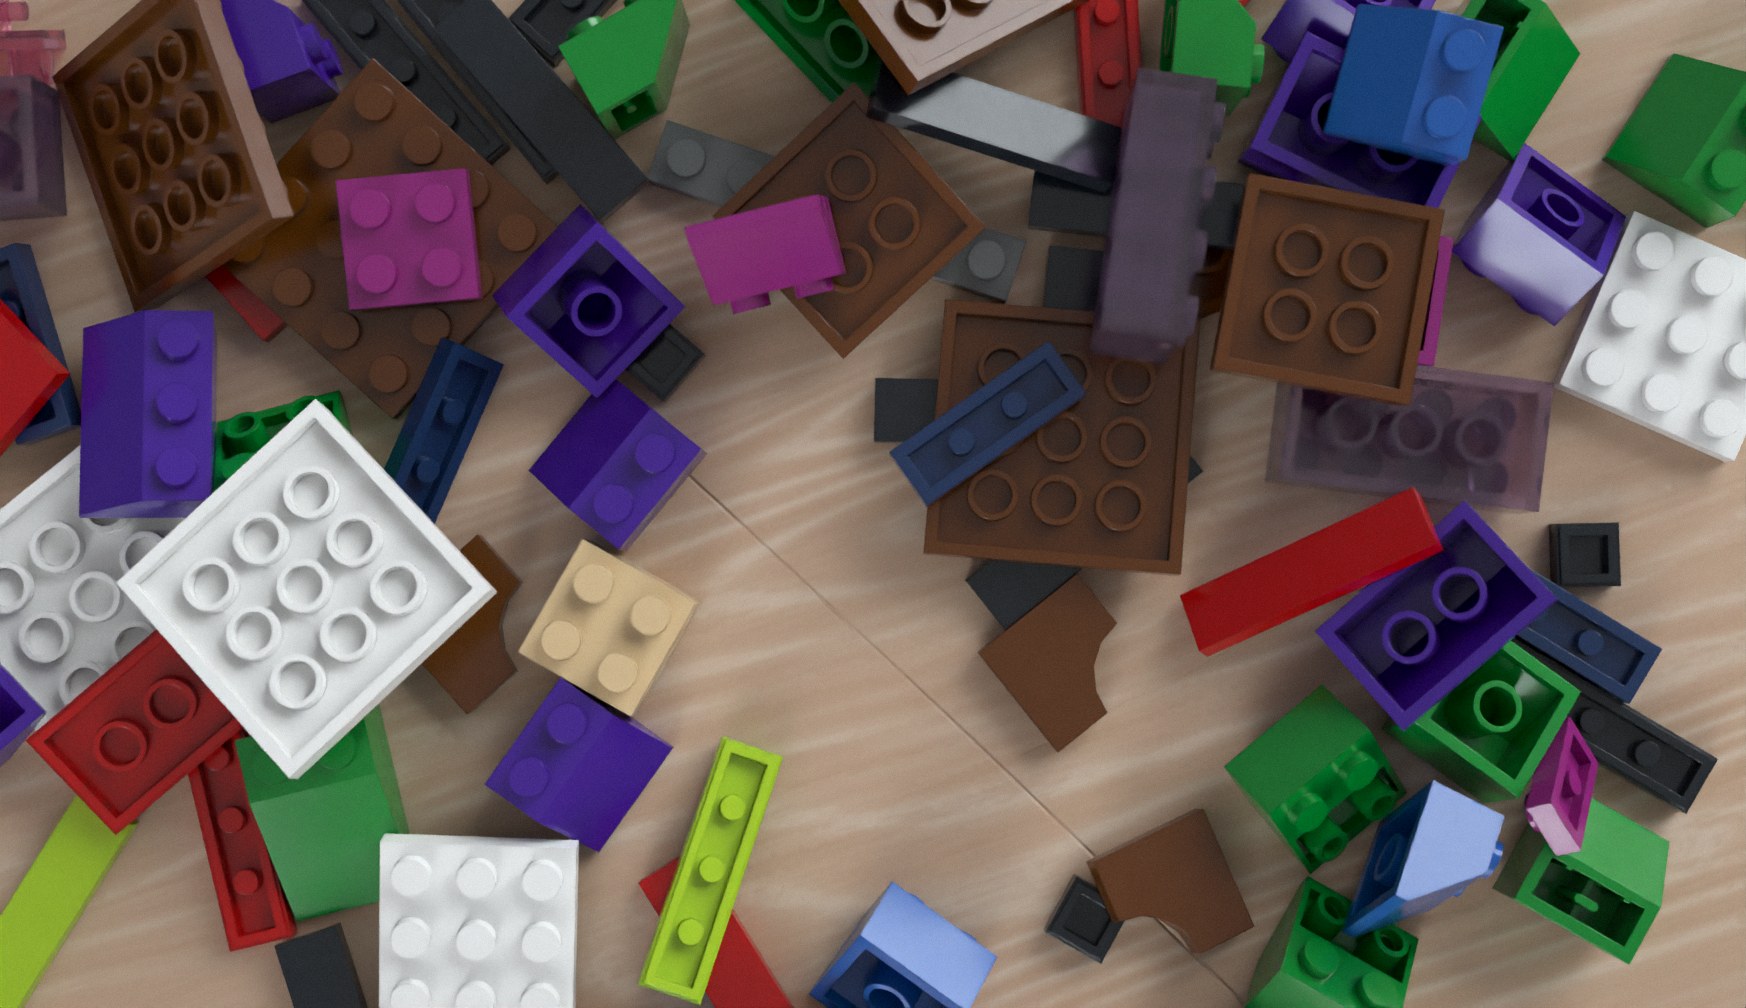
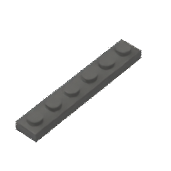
[647,120,1026,304]

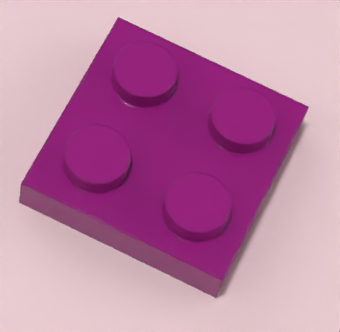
[336,168,483,311]

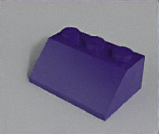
[1237,31,1483,208]
[79,310,217,518]
[1315,500,1558,731]

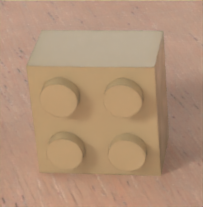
[518,539,702,717]

